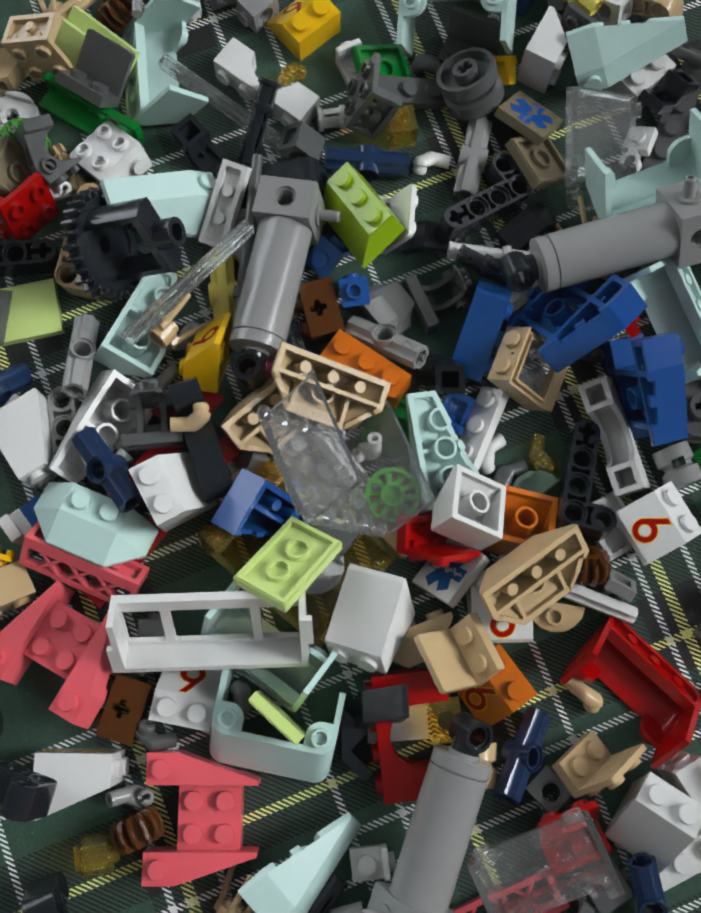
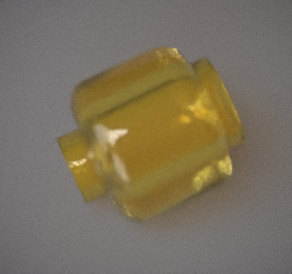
[73,832,120,879]

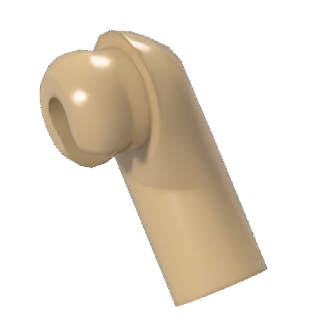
[170,402,211,432]
[562,676,603,713]

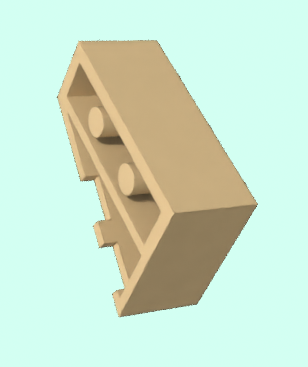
[0,560,36,617]

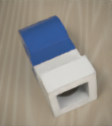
[0,492,43,546]

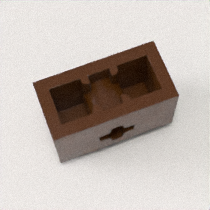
[296,277,345,346]
[94,674,157,746]

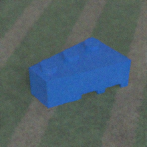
[452,277,514,382]
[211,468,319,537]

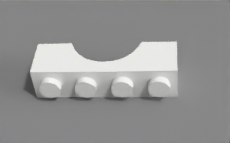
[213,37,320,126]
[577,376,651,497]

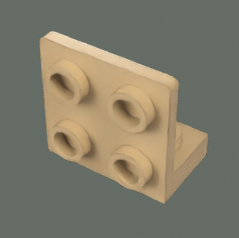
[1,12,75,81]
[414,613,506,694]
[552,730,647,798]

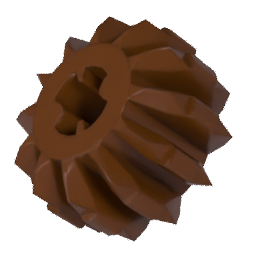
[95,0,133,32]
[574,543,611,587]
[109,805,165,855]

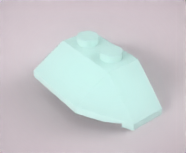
[34,482,159,568]

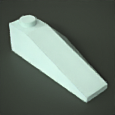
[566,16,688,96]
[100,170,216,238]
[94,272,178,378]
[406,390,479,514]
[238,812,362,913]

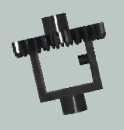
[60,188,186,301]

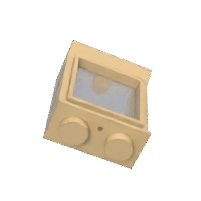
[487,327,569,412]

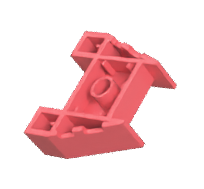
[0,580,126,729]
[141,749,261,887]

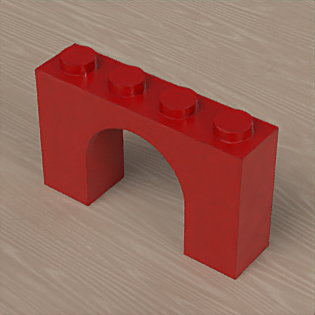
[365,666,449,804]

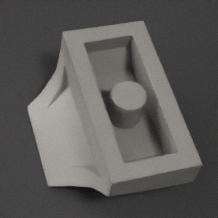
[358,280,415,335]

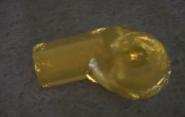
[277,62,307,87]
[528,434,558,474]

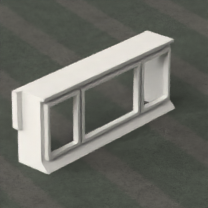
[105,591,314,673]

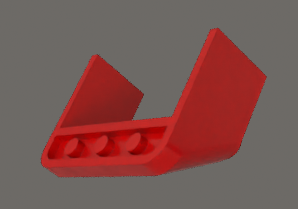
[560,616,701,770]

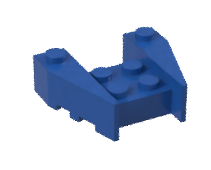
[505,274,648,373]
[601,332,688,447]

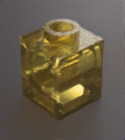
[385,104,418,150]
[426,695,461,744]

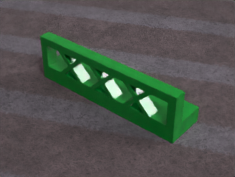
[38,71,145,145]

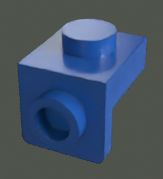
[305,234,351,279]
[337,273,371,308]
[443,394,476,435]

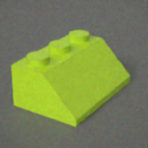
[323,162,406,269]

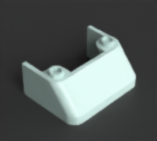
[122,0,208,126]
[396,0,517,58]
[584,107,701,219]
[623,258,701,381]
[201,581,338,712]
[209,669,346,783]

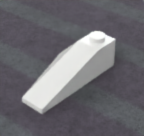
[48,369,153,484]

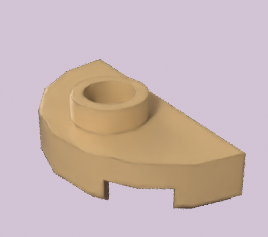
[533,602,585,632]

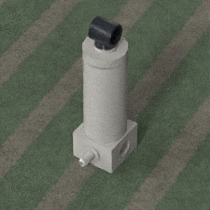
[499,174,701,293]
[228,175,341,390]
[360,712,493,913]

